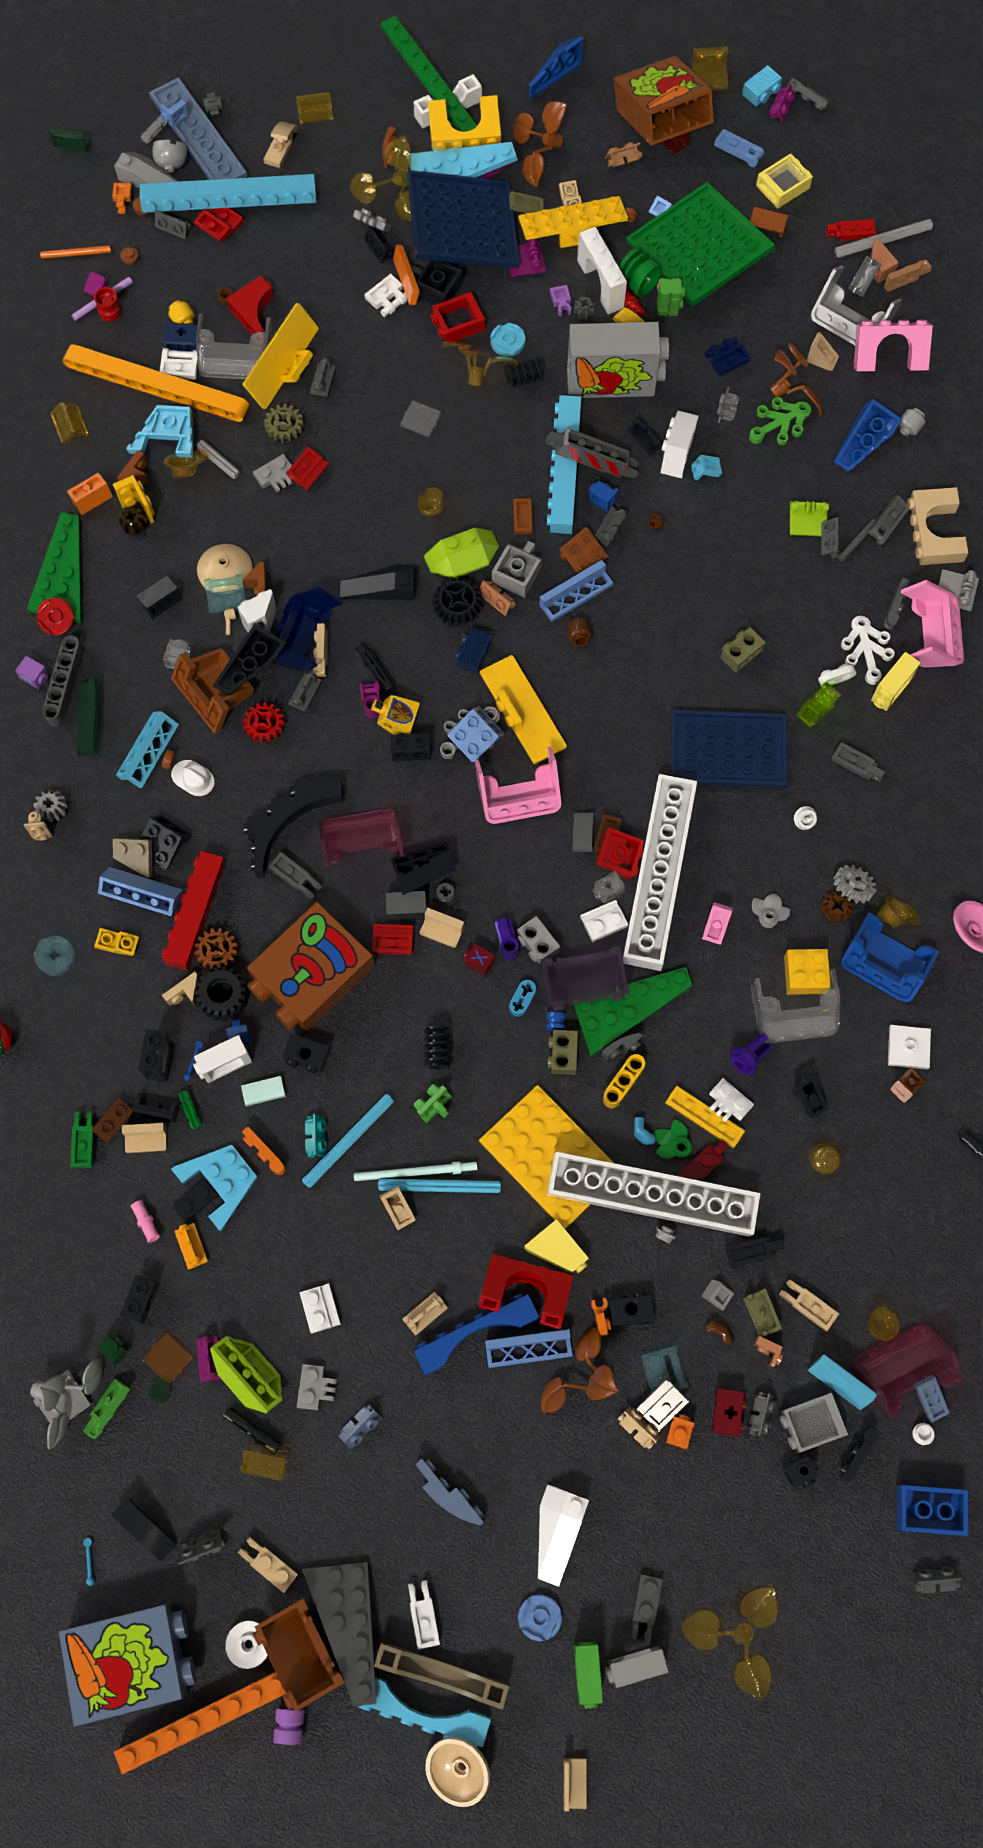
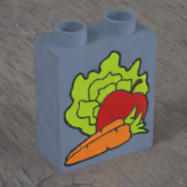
[59,1602,196,1727]

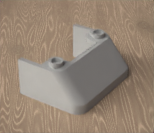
[811,265,902,345]

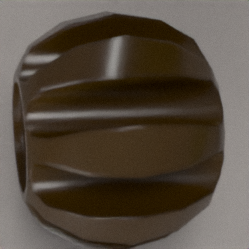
[119,507,147,535]

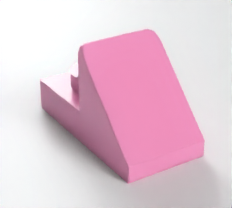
[702,902,733,945]

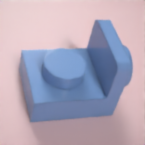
[159,100,189,128]

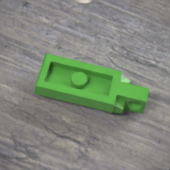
[83,1378,130,1440]

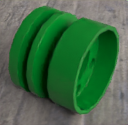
[619,247,663,298]

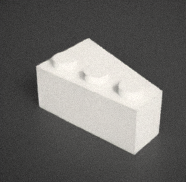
[661,411,699,478]

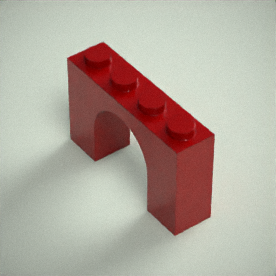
[478,1254,573,1329]

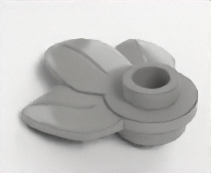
[752,894,790,928]

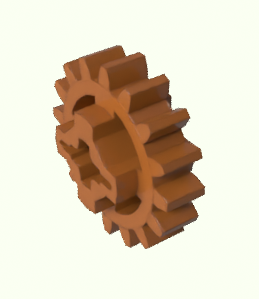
[194,928,238,971]

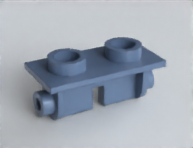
[338,1405,382,1449]

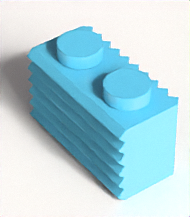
[742,65,782,107]

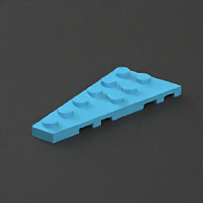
[407,142,518,177]

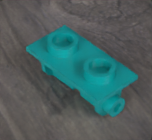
[305,1114,327,1158]

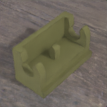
[743,1289,782,1337]

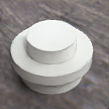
[912,1423,935,1445]

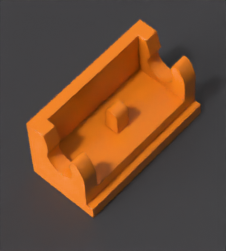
[67,473,113,515]

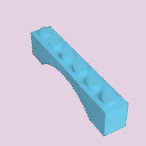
[358,1676,491,1747]

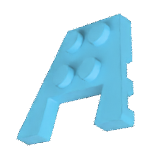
[126,405,193,458]
[171,1145,258,1232]

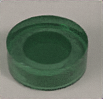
[149,1381,171,1403]

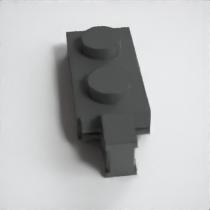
[790,78,833,110]
[831,743,885,782]

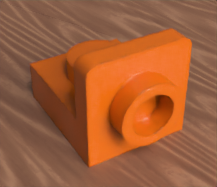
[666,1414,695,1449]

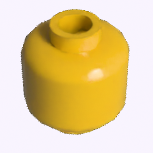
[168,300,195,324]

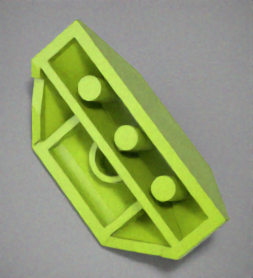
[424,528,499,578]
[210,1336,282,1413]

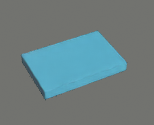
[807,1354,877,1410]

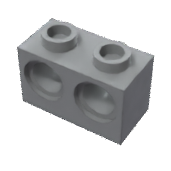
[516,916,560,966]

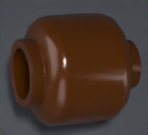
[566,618,592,647]

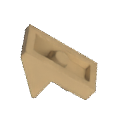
[162,972,200,1006]
[380,1186,416,1230]

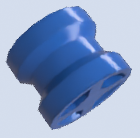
[546,1012,566,1032]

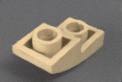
[271,122,298,143]
[558,180,582,206]

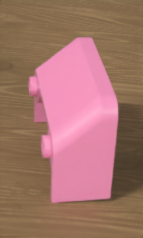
[901,580,964,668]
[475,746,561,824]

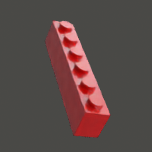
[162,851,226,971]

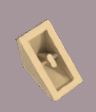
[807,332,839,371]

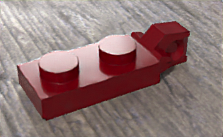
[677,1140,728,1181]

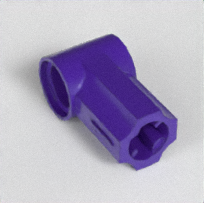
[494,918,519,960]

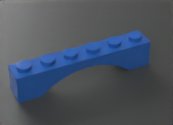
[414,1293,539,1376]

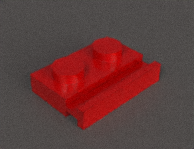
[286,447,329,491]
[372,924,413,955]

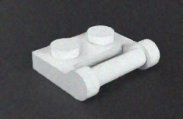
[160,348,200,380]

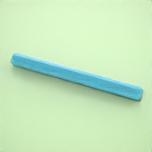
[302,1094,394,1188]
[378,1179,501,1193]

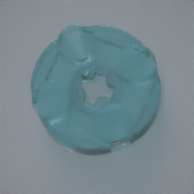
[34,936,75,976]

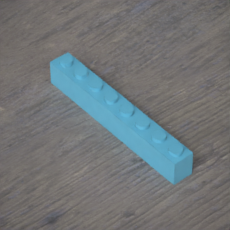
[547,395,581,534]

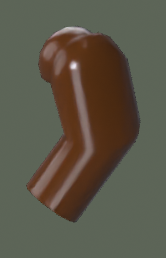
[705,1320,734,1346]

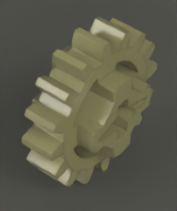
[264,404,304,443]

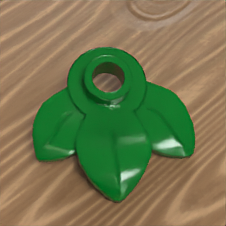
[654,1120,692,1159]

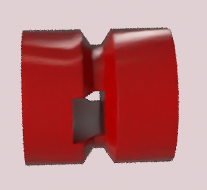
[94,287,122,322]

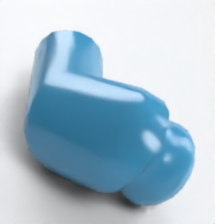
[634,1117,655,1145]

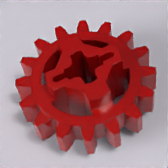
[242,702,285,744]

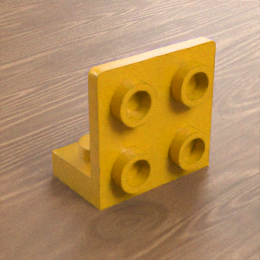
[113,475,155,524]

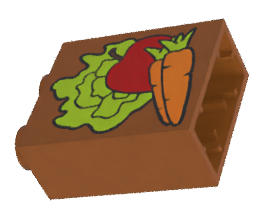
[613,56,714,145]

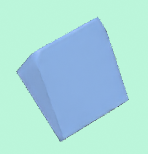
[649,196,673,216]

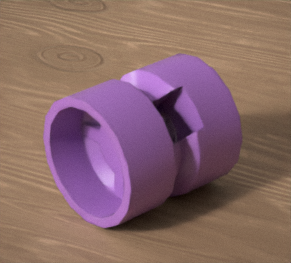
[273,1707,305,1745]

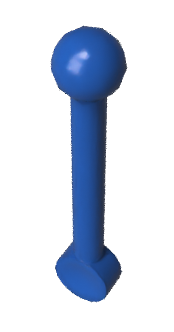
[184,1041,203,1081]

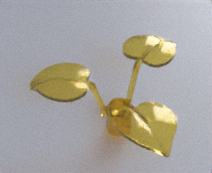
[350,135,411,221]
[441,341,519,386]
[681,1588,777,1699]

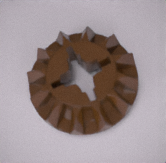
[821,891,853,922]

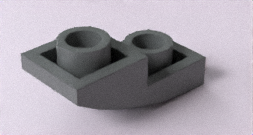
[573,813,594,852]
[601,1033,643,1061]

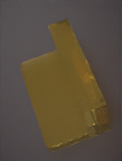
[50,402,88,444]

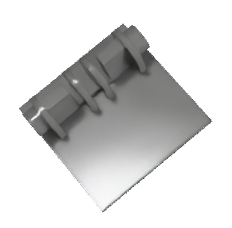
[938,569,979,611]
[33,1370,91,1423]

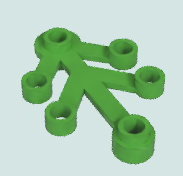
[749,397,811,445]

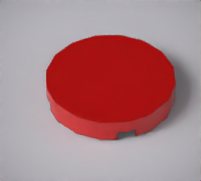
[37,598,75,636]

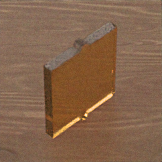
[142,1333,193,1385]

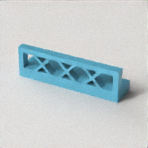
[116,711,179,788]

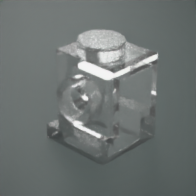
[593,871,625,903]

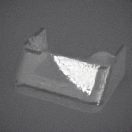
[196,314,274,379]
[751,969,840,1043]

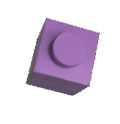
[15,656,49,689]

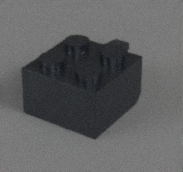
[411,260,462,305]

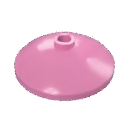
[953,901,983,953]

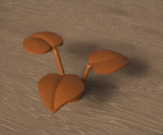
[514,101,568,187]
[770,342,822,416]
[541,1326,619,1414]

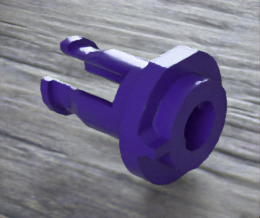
[730,1033,774,1076]

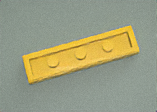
[665,1086,745,1149]

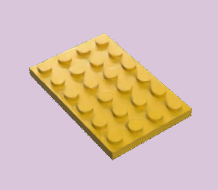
[479,1085,615,1229]

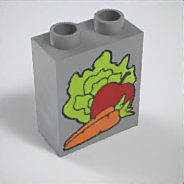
[567,322,669,398]

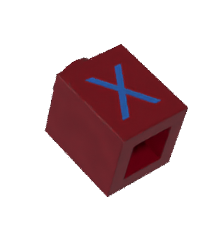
[463,944,495,977]

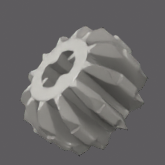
[33,789,68,823]

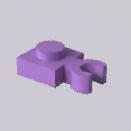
[549,285,571,317]

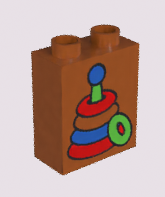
[247,902,375,1033]

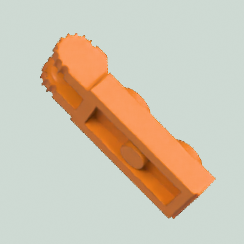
[242,1127,286,1176]

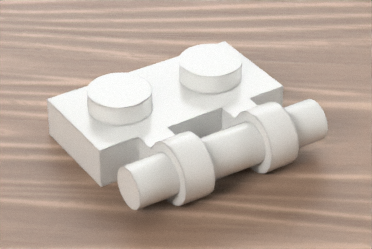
[365,274,407,317]

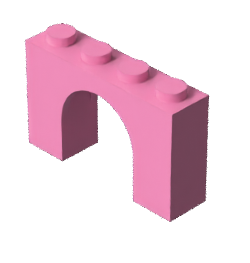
[854,319,933,371]

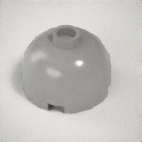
[152,140,187,173]

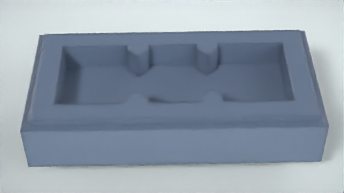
[914,1375,950,1423]

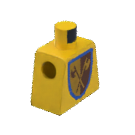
[371,695,420,735]

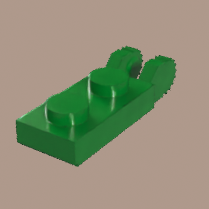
[70,1111,94,1168]

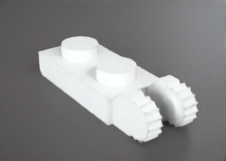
[408,1580,440,1649]

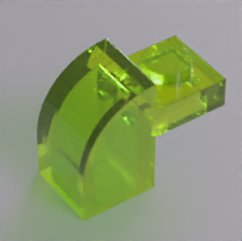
[796,682,841,728]

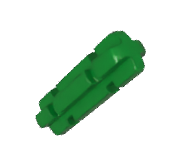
[178,1090,202,1130]

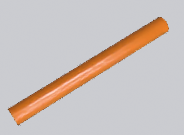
[40,245,112,259]

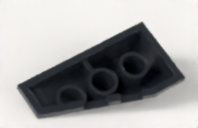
[340,565,415,600]
[213,624,287,695]

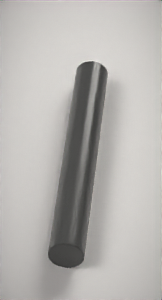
[838,519,876,561]

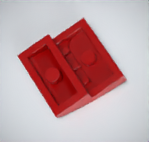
[193,208,244,242]

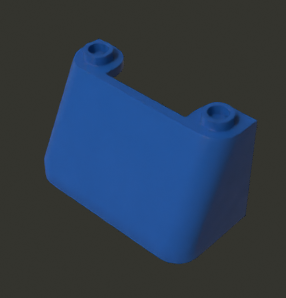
[841,912,939,1002]

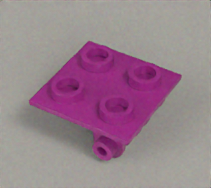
[510,238,546,277]

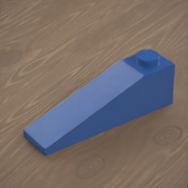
[833,399,902,472]

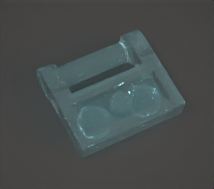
[204,574,246,614]
[640,1345,690,1392]

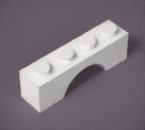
[414,74,482,129]

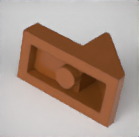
[117,450,148,485]
[242,562,267,597]
[890,1067,926,1103]

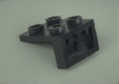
[140,815,192,870]

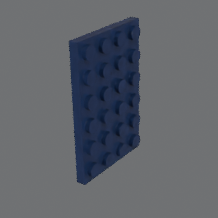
[671,710,787,788]

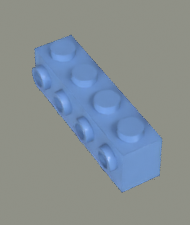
[98,867,183,916]

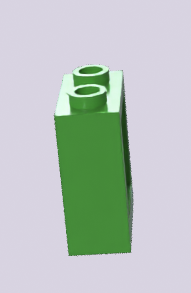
[574,1641,603,1709]

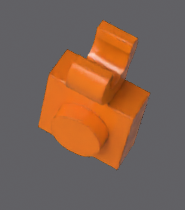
[112,183,132,214]
[591,1298,611,1337]

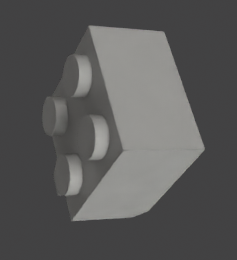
[492,541,542,598]

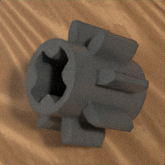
[203,92,223,115]
[573,296,595,320]

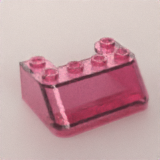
[854,1324,964,1420]

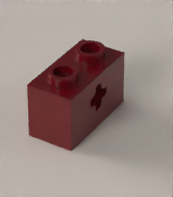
[711,1389,747,1437]

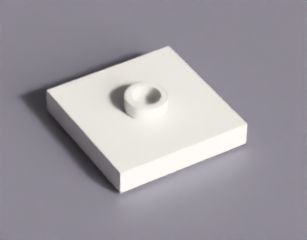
[888,1025,931,1069]

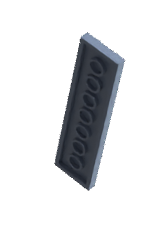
[149,77,247,180]

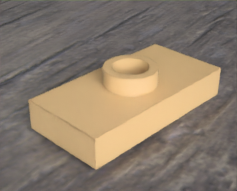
[263,138,293,168]

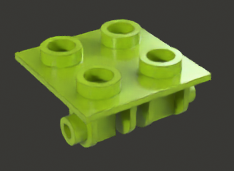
[790,500,829,536]

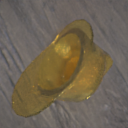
[164,450,208,478]
[877,895,921,927]

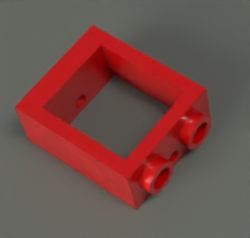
[430,292,485,345]

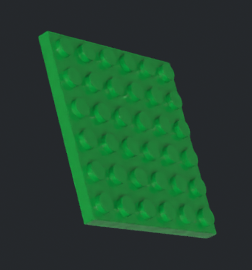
[626,182,775,306]

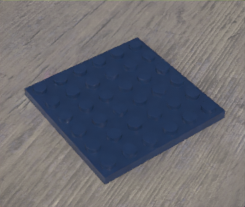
[407,170,520,268]

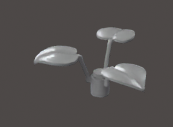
[30,1357,103,1450]

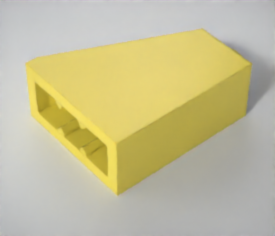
[524,1219,589,1274]

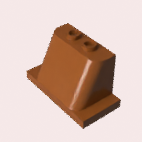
[171,648,254,734]

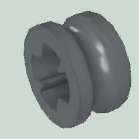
[436,883,454,903]

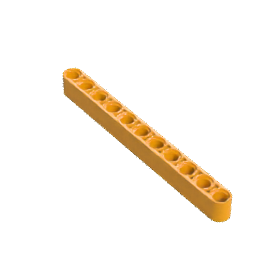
[62,344,249,422]

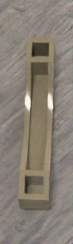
[374,1642,509,1709]

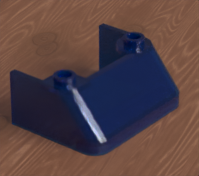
[272,586,343,671]

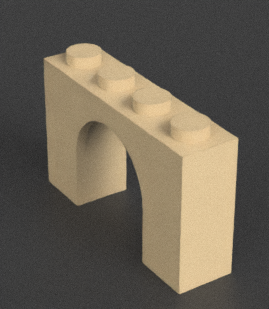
[907,488,968,565]

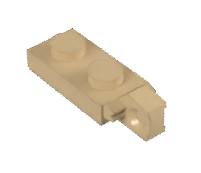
[312,623,328,677]

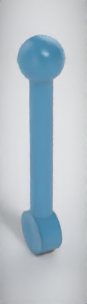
[83,1538,95,1586]

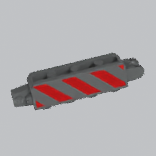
[545,429,639,478]

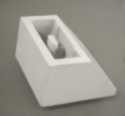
[237,589,277,632]

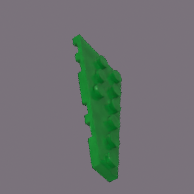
[27,512,82,624]
[572,967,692,1058]

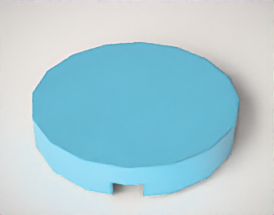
[490,323,526,357]

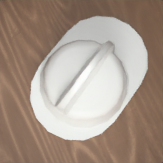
[171,760,214,796]

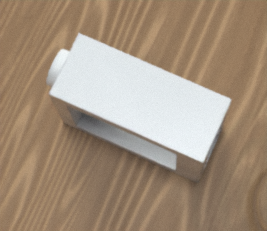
[193,1035,252,1083]

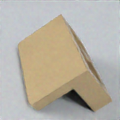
[420,908,465,948]
[122,1123,167,1153]
[563,1758,586,1811]

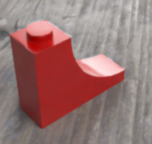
[227,276,273,345]

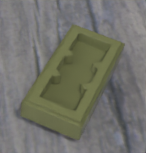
[509,191,544,213]

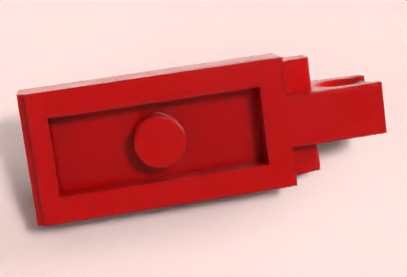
[826,219,876,241]

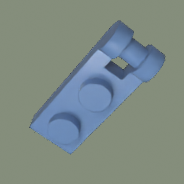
[714,129,764,167]

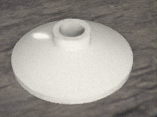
[226,1621,267,1669]

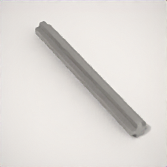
[835,219,933,258]

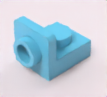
[691,455,722,480]

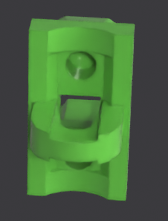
[414,1084,452,1123]

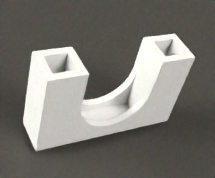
[577,227,627,314]

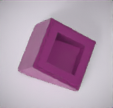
[84,271,108,296]

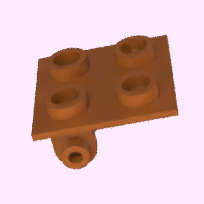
[559,527,608,574]

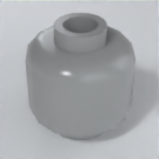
[899,408,926,436]

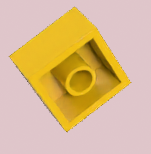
[784,949,830,995]

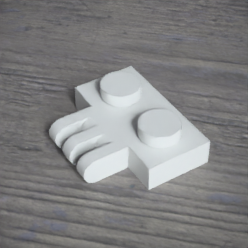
[709,1078,754,1122]

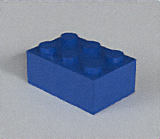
[896,1485,968,1536]

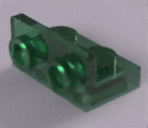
[49,127,91,152]

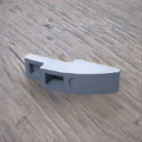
[415,1459,484,1526]

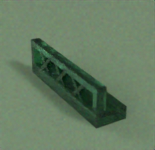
[76,676,99,756]

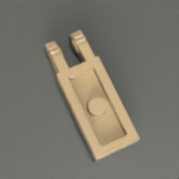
[779,1280,839,1332]
[238,1537,298,1593]

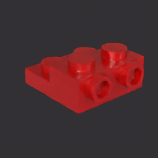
[595,827,644,880]

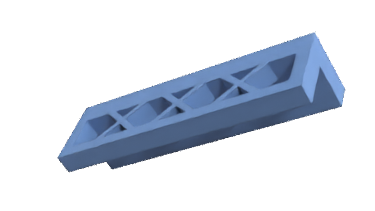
[539,560,614,622]
[485,1329,572,1368]

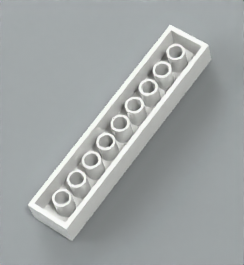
[622,774,697,971]
[546,1152,760,1236]

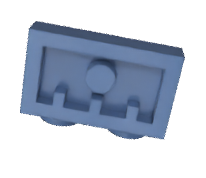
[448,706,505,762]

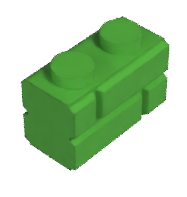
[657,278,685,316]

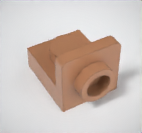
[753,1336,784,1368]

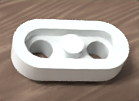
[818,664,856,687]

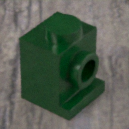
[97,1334,132,1365]

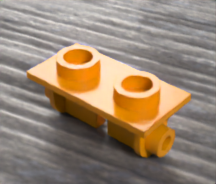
[175,1223,208,1270]

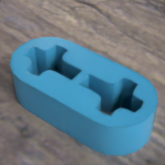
[509,980,536,1017]

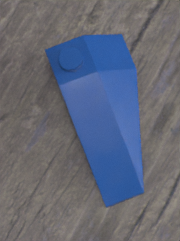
[529,36,584,99]

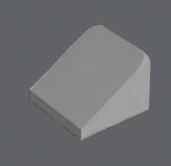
[702,1280,734,1311]

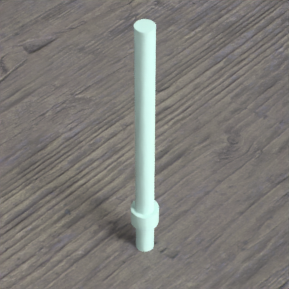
[354,1161,477,1181]

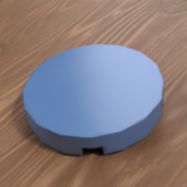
[518,1594,562,1642]

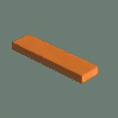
[393,245,420,305]

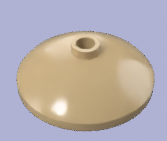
[197,544,253,595]
[426,1737,490,1807]

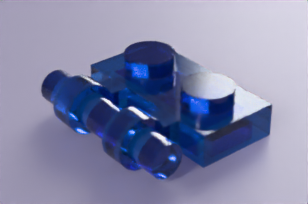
[704,337,751,376]

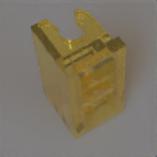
[296,92,333,124]
[240,1450,288,1481]

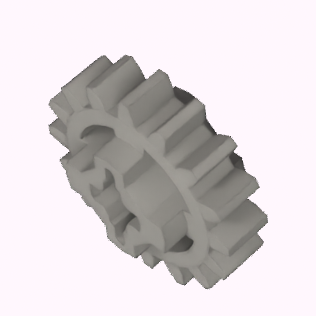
[833,865,876,903]

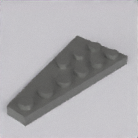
[302,1562,377,1707]

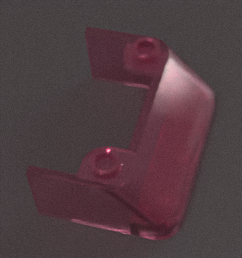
[319,809,404,869]

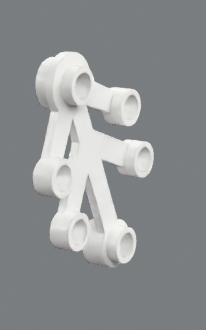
[841,616,895,685]

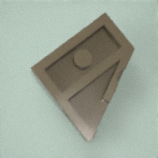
[113,838,153,878]

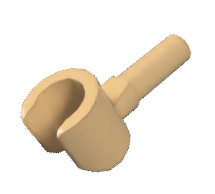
[224,608,236,636]

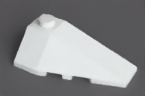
[538,1485,589,1586]

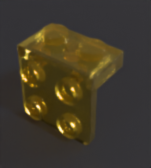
[692,47,728,90]

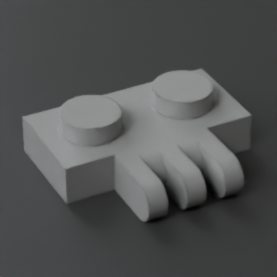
[353,208,391,231]
[253,454,292,492]
[296,1364,337,1410]

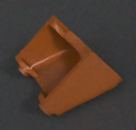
[252,1599,344,1712]

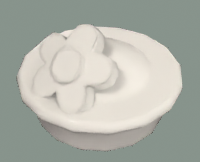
[794,806,817,830]

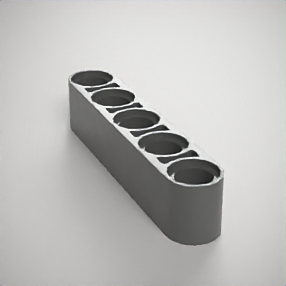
[42,635,83,727]

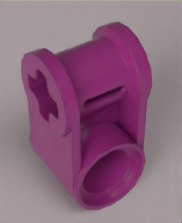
[359,681,380,719]

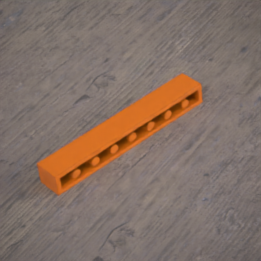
[114,1672,286,1774]

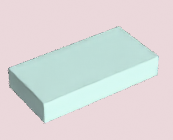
[241,1076,286,1106]

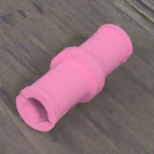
[130,1200,160,1243]

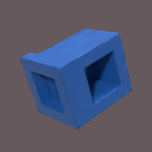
[589,481,619,512]

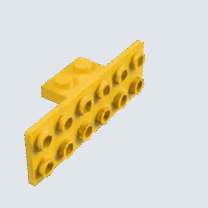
[519,196,628,248]
[243,303,319,409]
[480,655,567,764]

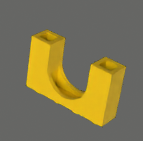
[428,95,501,151]

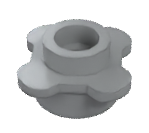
[656,1225,676,1243]

